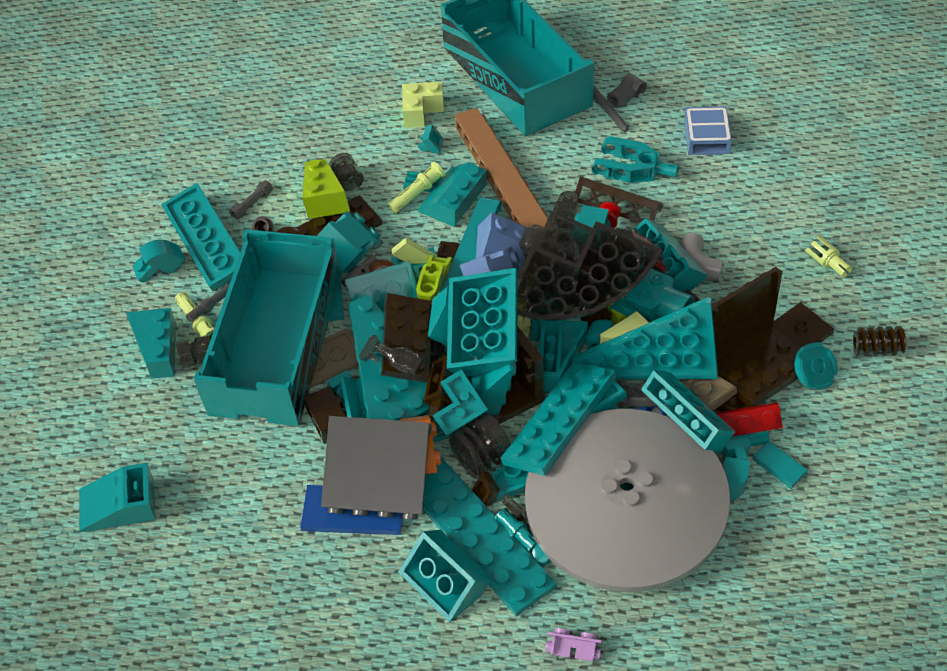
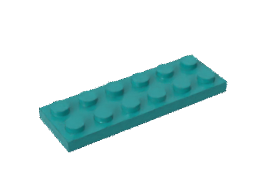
[161,183,240,291]
[501,361,617,476]

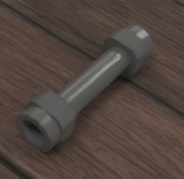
[229,180,273,219]

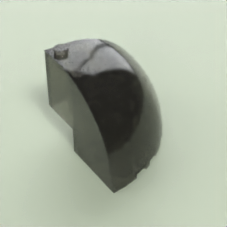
[517,211,662,321]

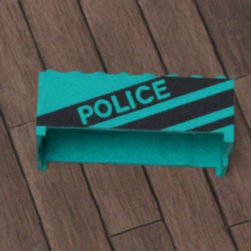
[441,0,594,136]
[193,229,342,426]

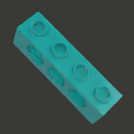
[641,370,735,451]

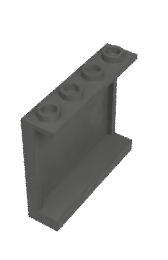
[321,416,432,519]

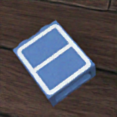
[684,106,732,155]

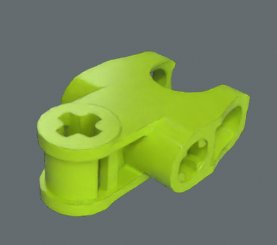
[416,254,453,301]

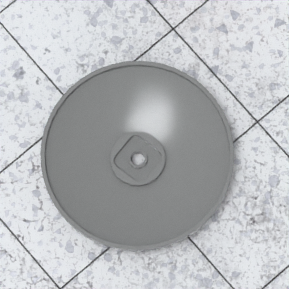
[525,409,730,592]

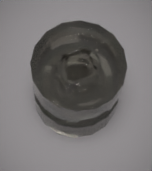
[329,153,364,192]
[176,334,210,371]

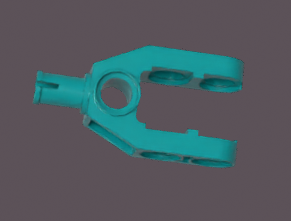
[591,136,679,183]

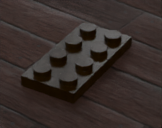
[295,195,383,236]
[380,293,432,383]

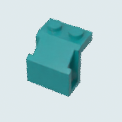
[318,212,384,273]

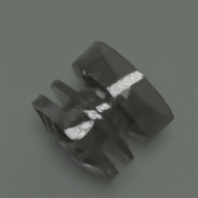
[449,413,511,479]

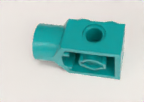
[609,261,694,323]

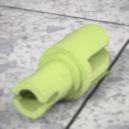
[805,235,853,278]

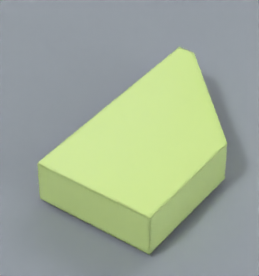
[392,238,437,264]

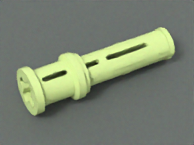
[388,161,446,214]
[175,292,215,346]

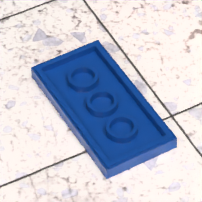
[300,485,403,535]

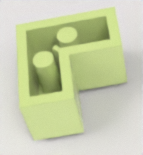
[402,82,444,128]

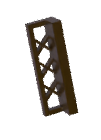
[572,176,663,223]

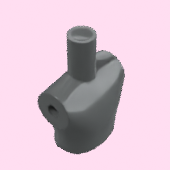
[341,255,377,288]

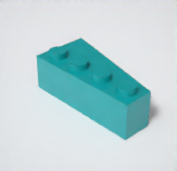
[631,218,708,292]

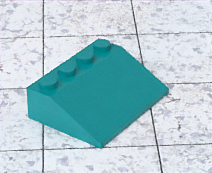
[447,268,518,377]

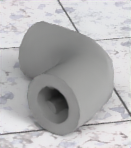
[681,233,723,282]

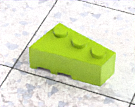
[302,159,350,219]

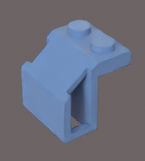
[460,246,526,293]

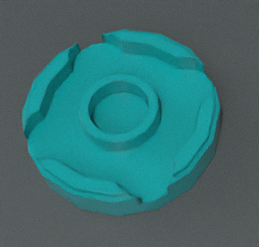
[794,342,838,390]

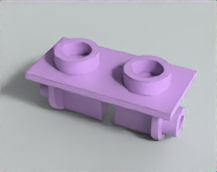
[546,628,602,662]

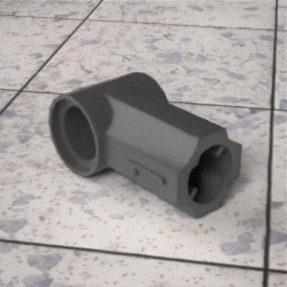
[607,73,647,108]

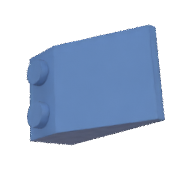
[476,213,529,272]

